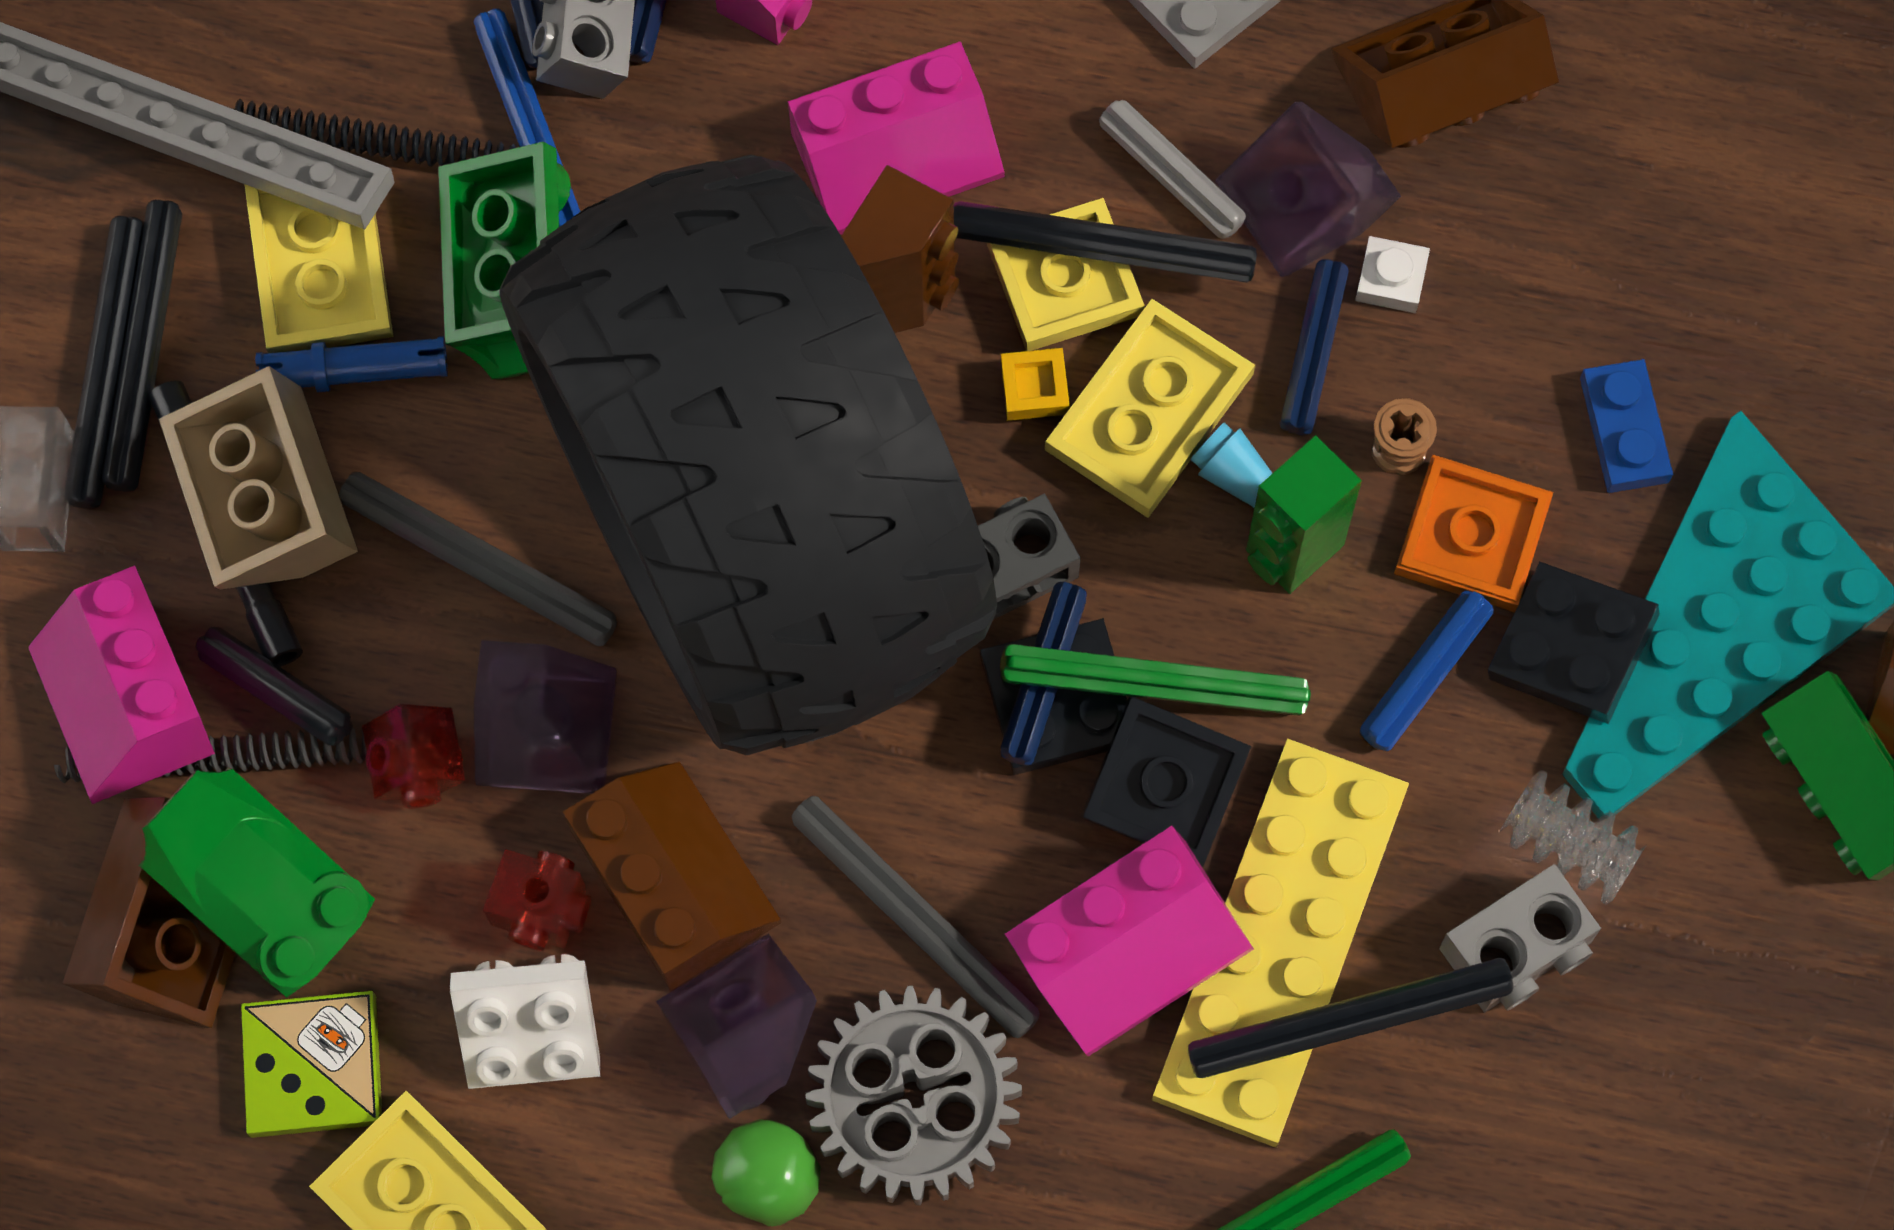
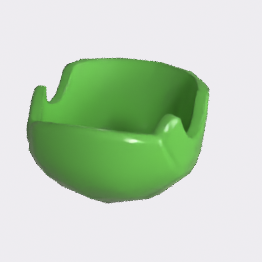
[711,1119,821,1226]

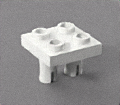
[450,954,600,1089]

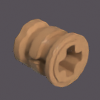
[1372,398,1437,475]

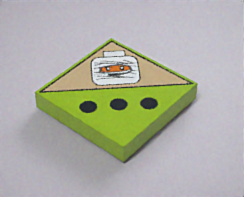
[241,991,382,1138]

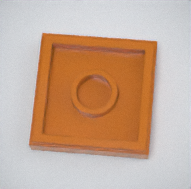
[1394,454,1553,612]

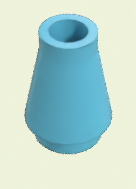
[1190,423,1272,508]

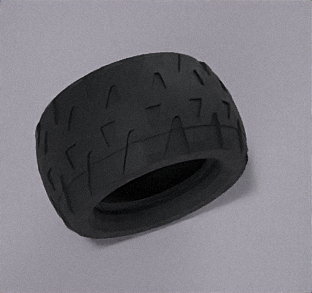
[499,155,997,755]

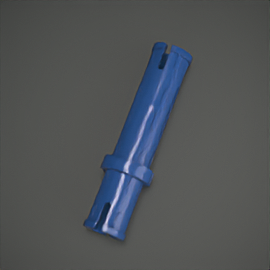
[255,336,448,393]

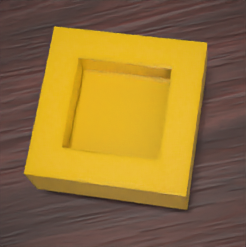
[1001,348,1070,421]

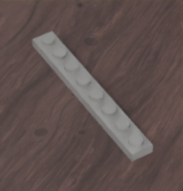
[0,22,395,230]

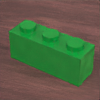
[1246,435,1362,594]
[1761,671,1894,880]

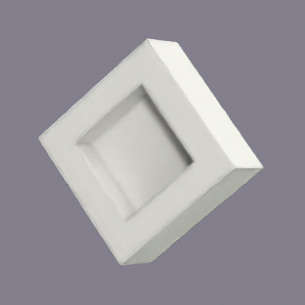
[1355,236,1430,313]

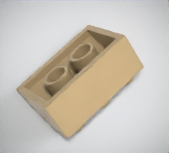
[159,366,358,590]

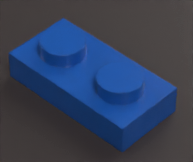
[1580,359,1673,493]

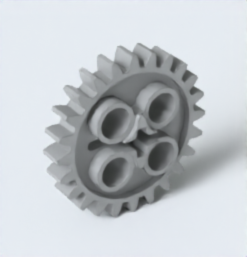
[806,986,1022,1205]

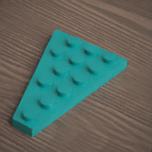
[1562,411,1894,824]

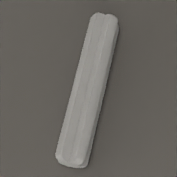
[1099,100,1246,239]

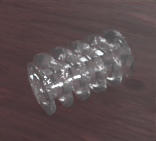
[1500,769,1647,905]

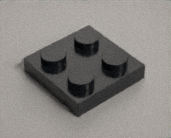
[1488,561,1660,724]
[980,618,1128,776]
[1080,697,1252,867]

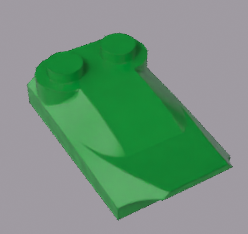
[438,142,571,379]
[138,767,375,998]

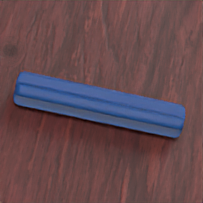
[1360,590,1494,752]

